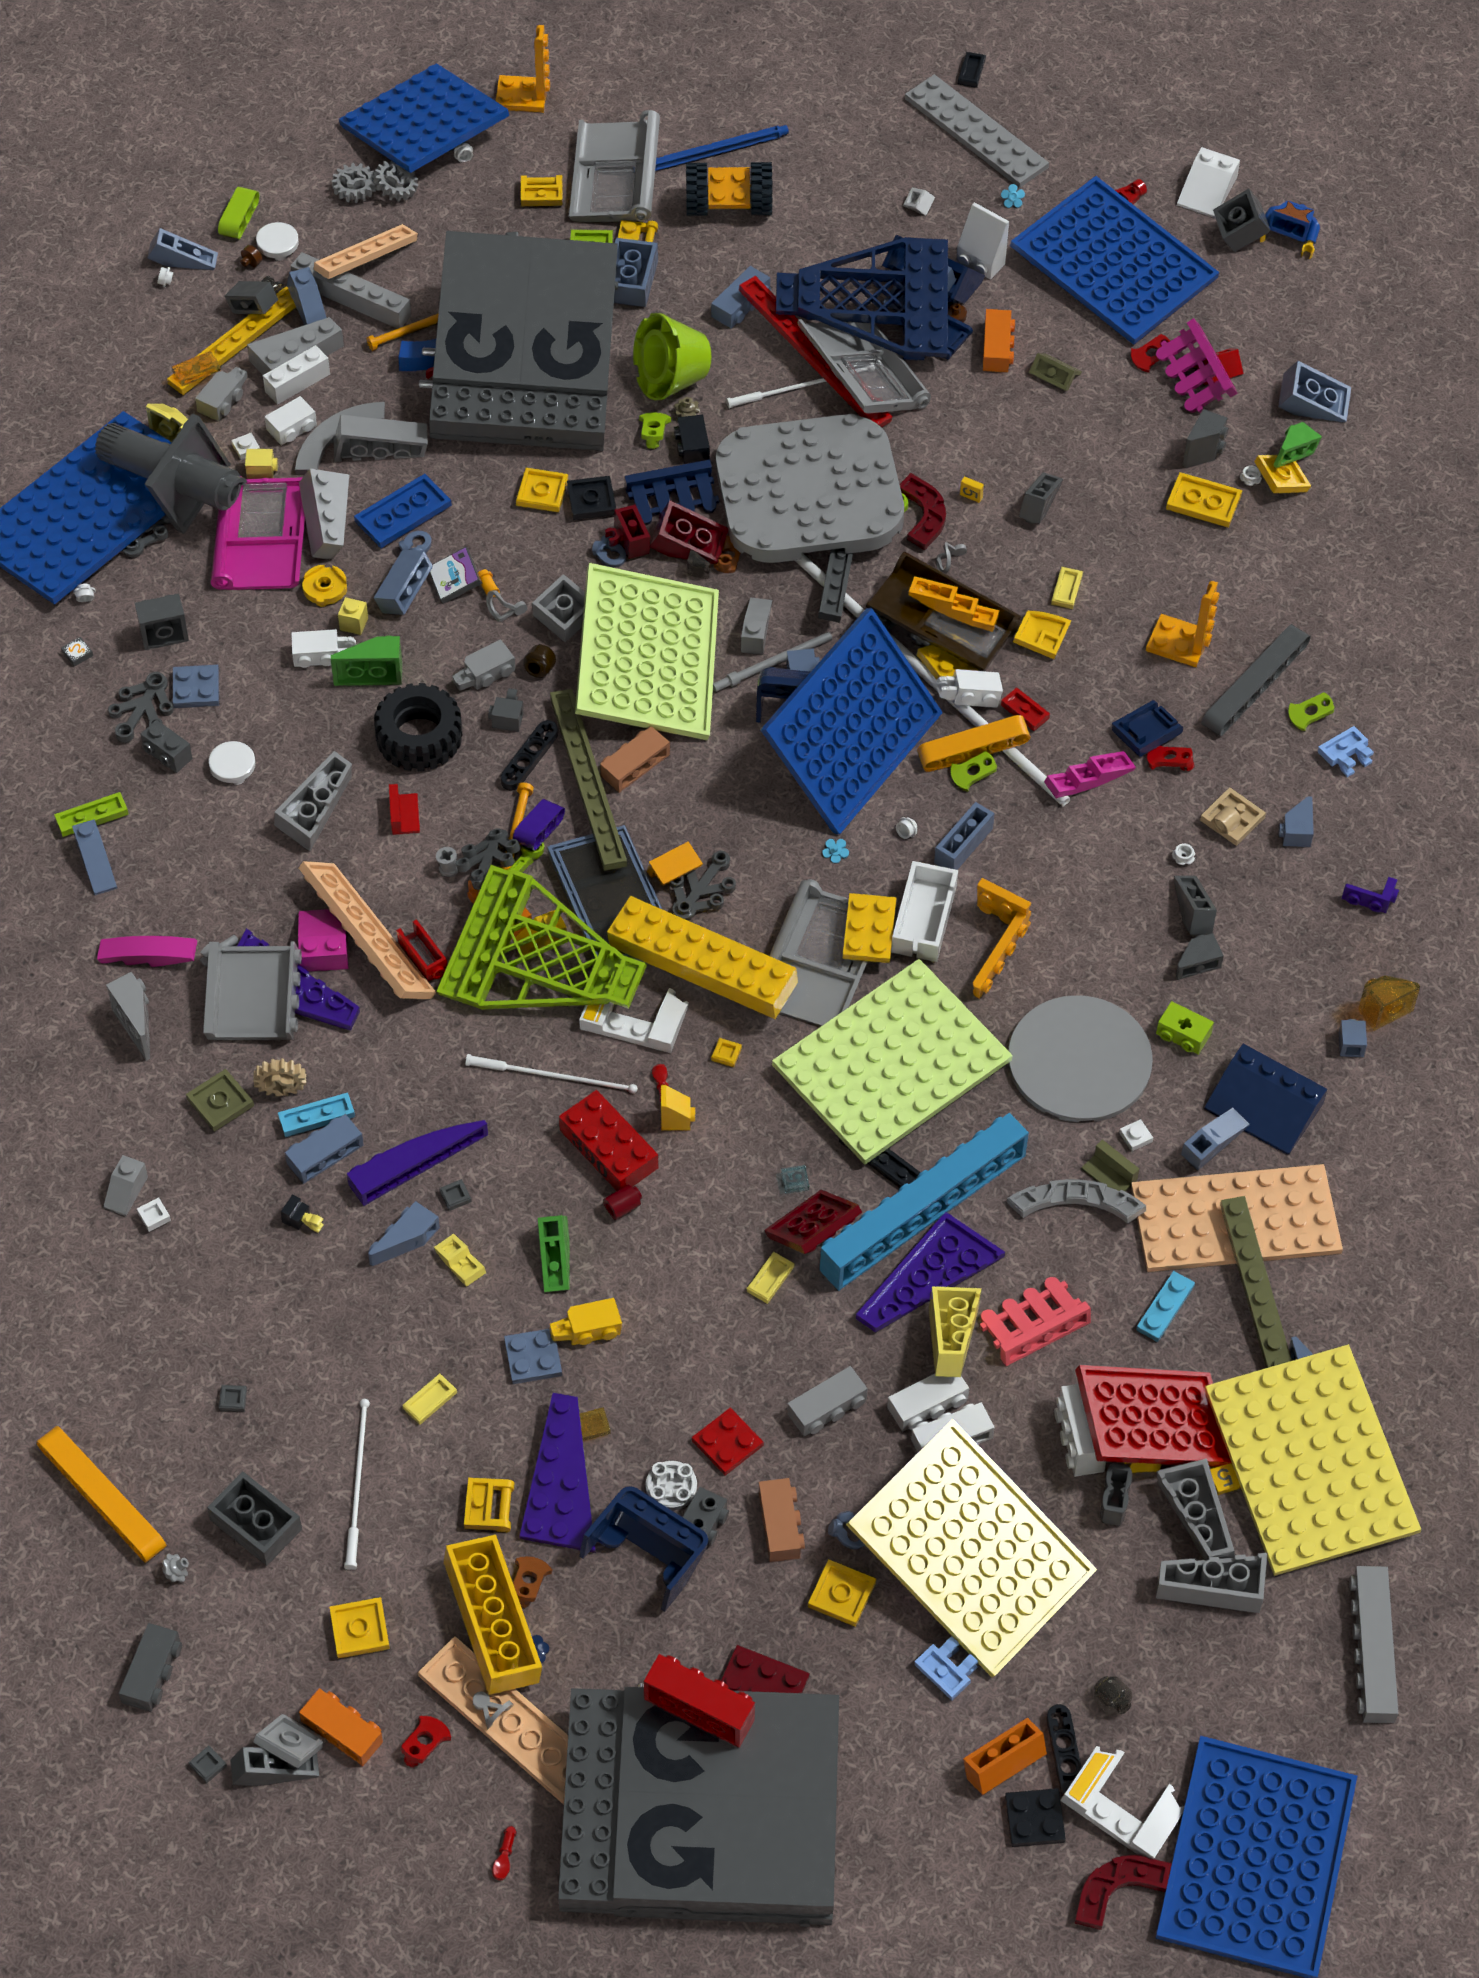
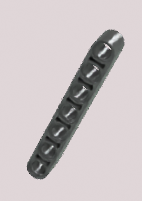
[1201,624,1311,736]

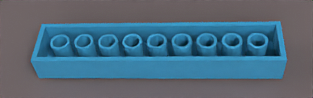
[820,1113,1029,1291]

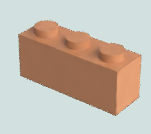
[600,726,670,793]
[758,1478,805,1562]

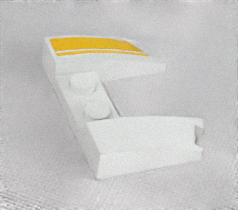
[579,988,689,1053]
[1060,1746,1184,1859]

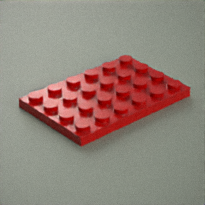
[1075,1365,1232,1467]

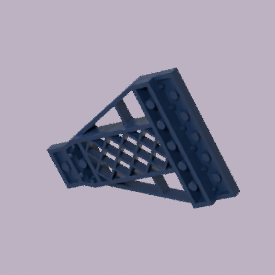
[776,237,948,360]

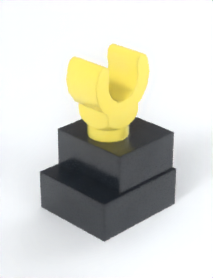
[281,1194,324,1233]

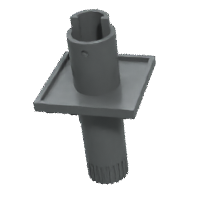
[95,413,247,534]

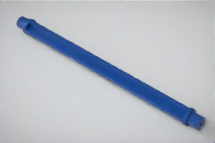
[631,125,789,175]

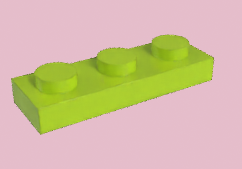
[54,792,129,837]

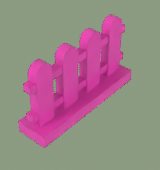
[1156,318,1238,413]

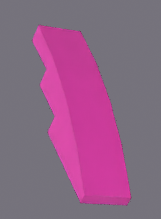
[1044,751,1136,798]
[97,936,197,967]

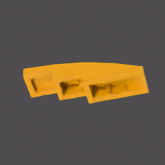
[908,576,999,632]

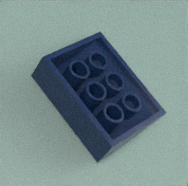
[1204,1043,1327,1155]

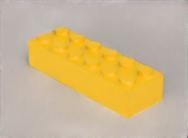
[444,1535,542,1695]

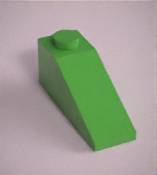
[1273,422,1322,468]
[538,1215,570,1292]

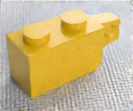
[549,1298,622,1345]

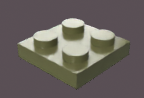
[186,1069,254,1132]

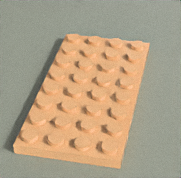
[1131,1164,1343,1272]

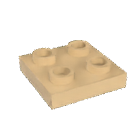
[1200,788,1266,846]

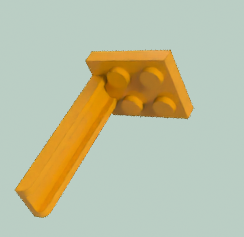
[496,25,550,113]
[1146,581,1220,668]
[973,878,1031,999]

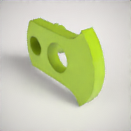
[639,412,671,449]
[1288,692,1335,731]
[951,751,997,792]

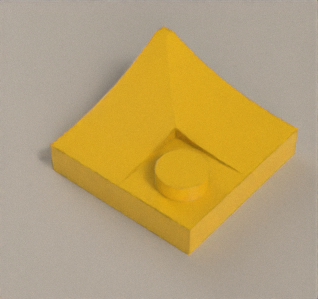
[1013,610,1071,659]

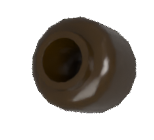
[523,644,556,678]

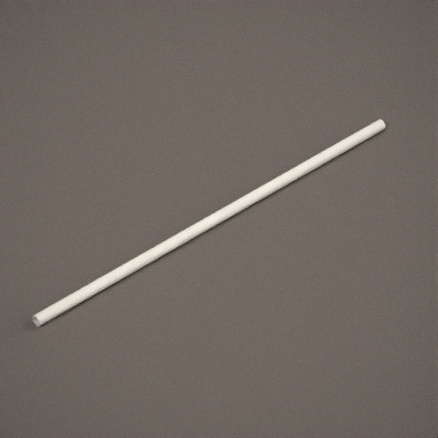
[794,553,1070,807]

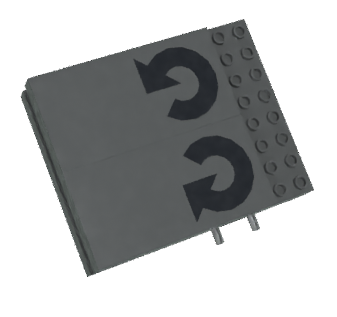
[419,231,618,451]
[558,1683,839,1927]

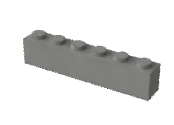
[290,252,411,329]
[1349,1566,1398,1723]

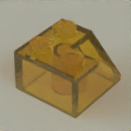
[1358,975,1420,1031]

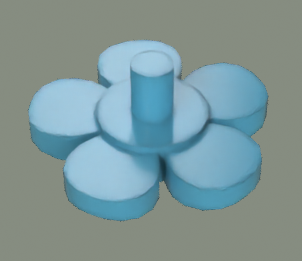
[1001,184,1025,208]
[822,839,849,863]

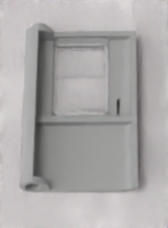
[569,110,660,223]
[797,309,931,413]
[769,879,868,1027]

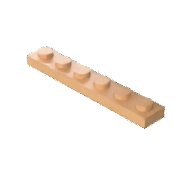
[313,224,418,279]

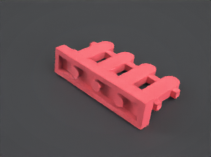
[980,1277,1091,1366]

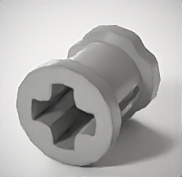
[436,847,458,877]

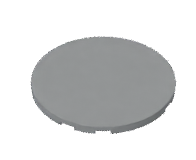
[1009,996,1153,1123]

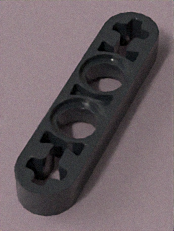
[501,720,558,791]
[1047,1704,1082,1797]

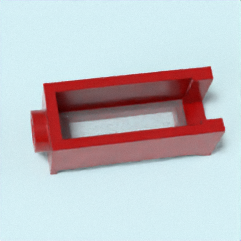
[396,919,447,982]

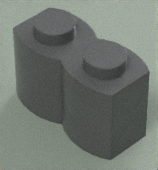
[1100,1464,1132,1526]

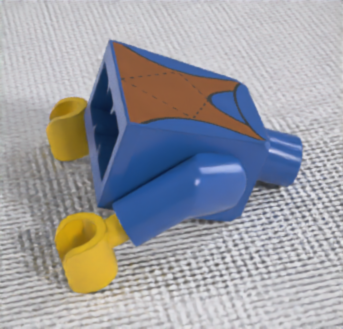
[1260,201,1320,259]

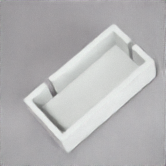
[891,861,958,962]

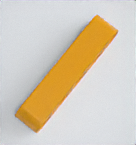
[917,715,1031,772]

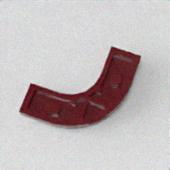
[899,473,946,550]
[1075,1855,1172,1930]

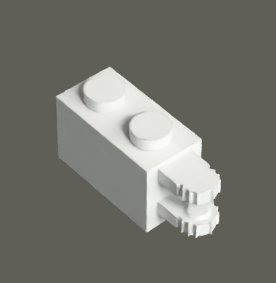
[292,629,356,668]
[936,669,1003,708]

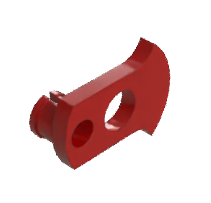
[1131,334,1170,373]
[1147,745,1195,771]
[401,1716,451,1767]

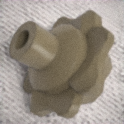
[674,397,700,417]

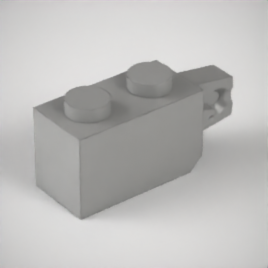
[195,367,247,421]
[452,639,515,691]

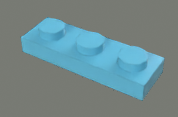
[278,1093,355,1137]
[1136,1271,1195,1342]

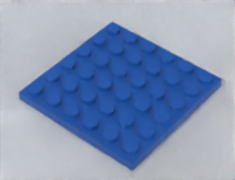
[339,63,509,173]

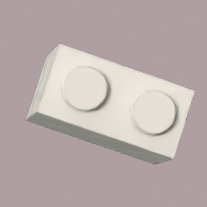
[265,396,317,446]

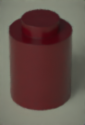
[603,1184,642,1220]

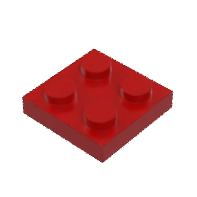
[692,1407,764,1476]

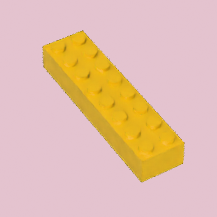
[607,896,798,1019]

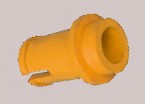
[478,569,500,598]

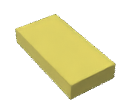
[1051,567,1083,609]
[747,1252,794,1304]
[402,1374,457,1424]

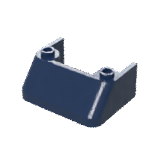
[882,235,985,304]
[756,667,811,723]
[579,1486,708,1612]

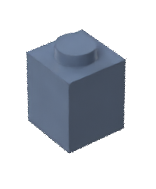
[1338,1019,1367,1057]

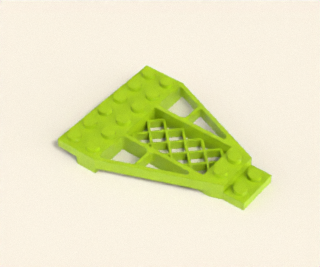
[436,865,647,1009]

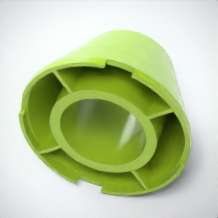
[633,313,711,400]

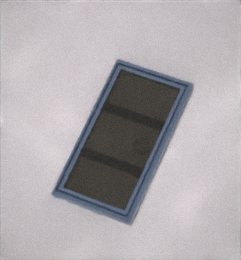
[547,825,663,961]

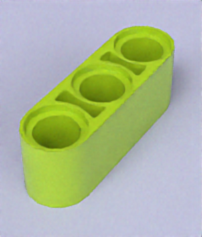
[218,186,260,239]

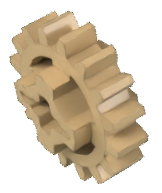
[253,1058,306,1096]

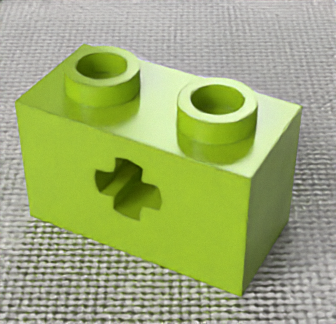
[1156,1001,1214,1055]

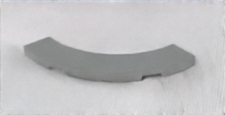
[295,402,385,475]
[1007,1179,1146,1224]

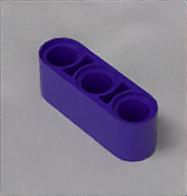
[513,799,565,851]

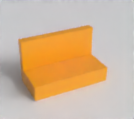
[647,841,703,886]

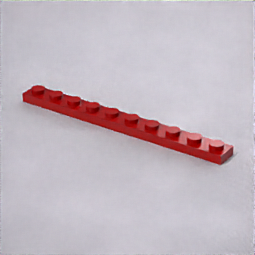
[738,276,893,428]

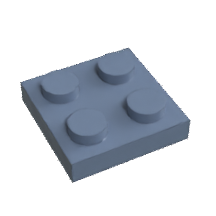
[173,665,219,708]
[504,1329,562,1384]

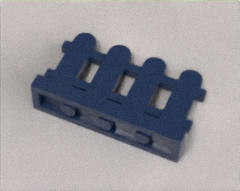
[624,460,720,525]

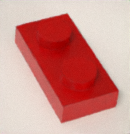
[1001,687,1050,731]

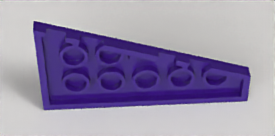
[237,928,360,1031]
[856,1212,1005,1333]
[520,1393,596,1553]

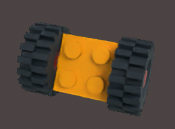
[686,162,773,216]

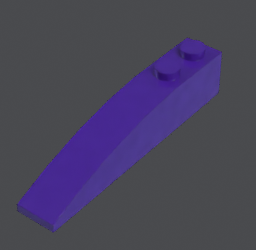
[347,1120,488,1206]

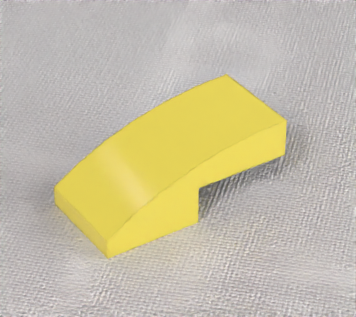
[434,1234,486,1287]

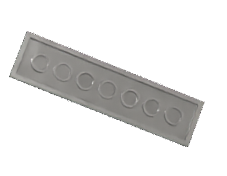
[905,74,1049,188]

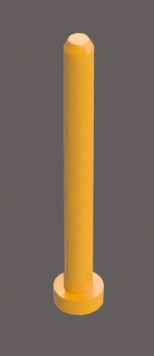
[366,313,439,351]
[502,783,534,870]

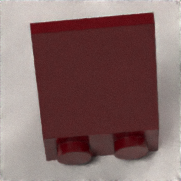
[650,501,728,564]

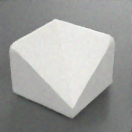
[903,187,935,215]

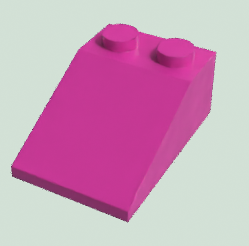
[298,909,349,972]

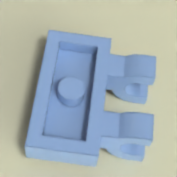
[1318,726,1374,777]
[914,1636,978,1700]

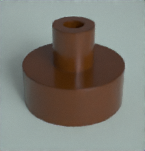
[240,245,262,267]
[948,303,967,323]

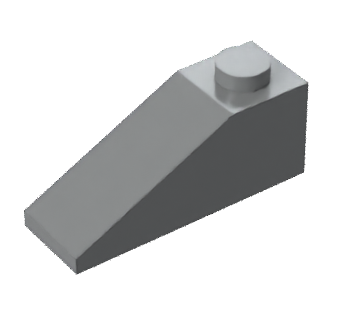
[741,597,772,655]

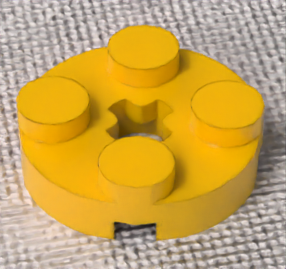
[302,565,347,607]

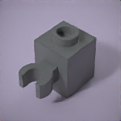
[488,688,524,732]

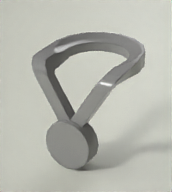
[936,542,967,574]
[486,590,528,622]
[472,1691,513,1730]

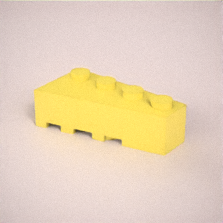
[929,1286,982,1377]

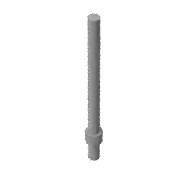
[713,632,832,692]

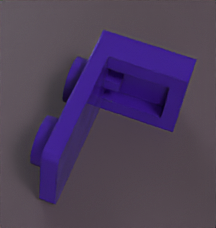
[1342,877,1399,913]

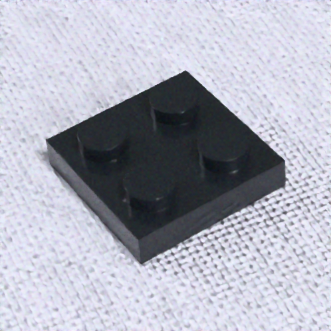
[567,476,616,520]
[1005,1788,1066,1847]

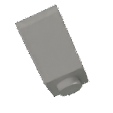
[104,1155,148,1216]

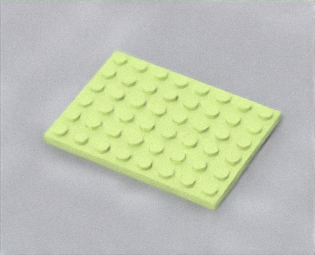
[575,563,719,740]
[772,959,1013,1165]

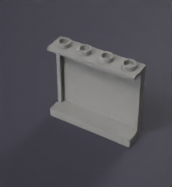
[203,941,302,1040]

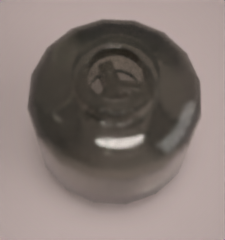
[1093,1676,1133,1716]

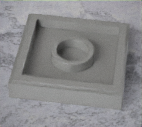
[253,1714,326,1768]

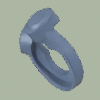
[398,531,431,553]
[592,535,626,568]
[828,1511,865,1549]

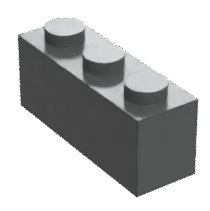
[119,1623,182,1712]

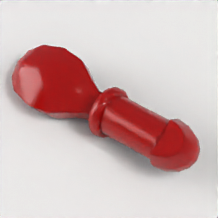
[652,1064,669,1102]
[492,1826,517,1880]

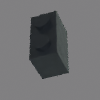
[674,414,710,464]

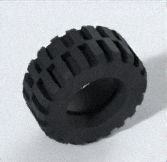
[374,683,463,772]

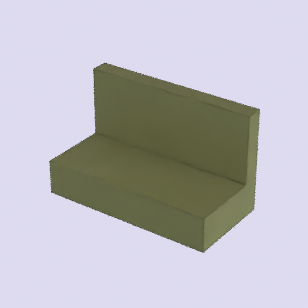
[1029,353,1082,391]
[1081,1139,1139,1192]

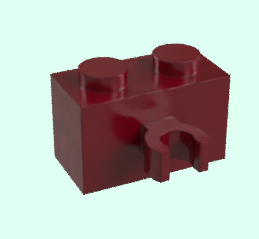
[605,505,650,559]

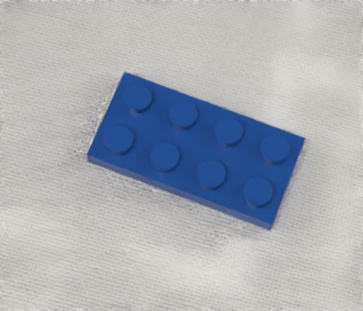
[354,474,452,548]

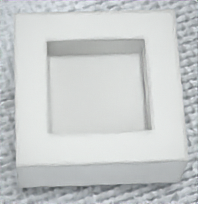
[231,433,260,460]
[1119,1119,1153,1152]
[137,1198,171,1232]

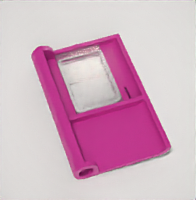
[211,476,305,590]

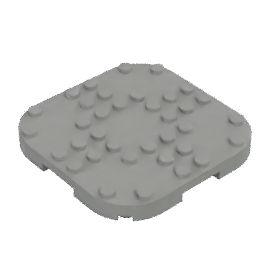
[716,414,904,563]

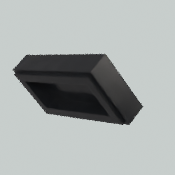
[958,52,986,88]

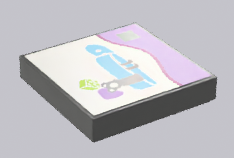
[430,547,482,604]

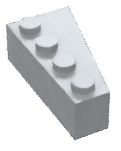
[247,317,344,375]
[333,415,428,462]
[299,469,349,560]
[274,751,352,851]
[1157,1459,1235,1560]
[1156,1553,1267,1613]

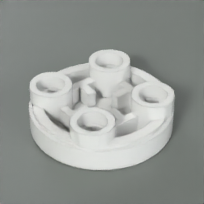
[256,222,299,261]
[209,741,255,785]
[646,1461,697,1511]

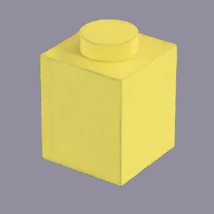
[245,449,278,479]
[338,597,368,635]

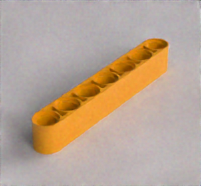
[36,1426,167,1563]

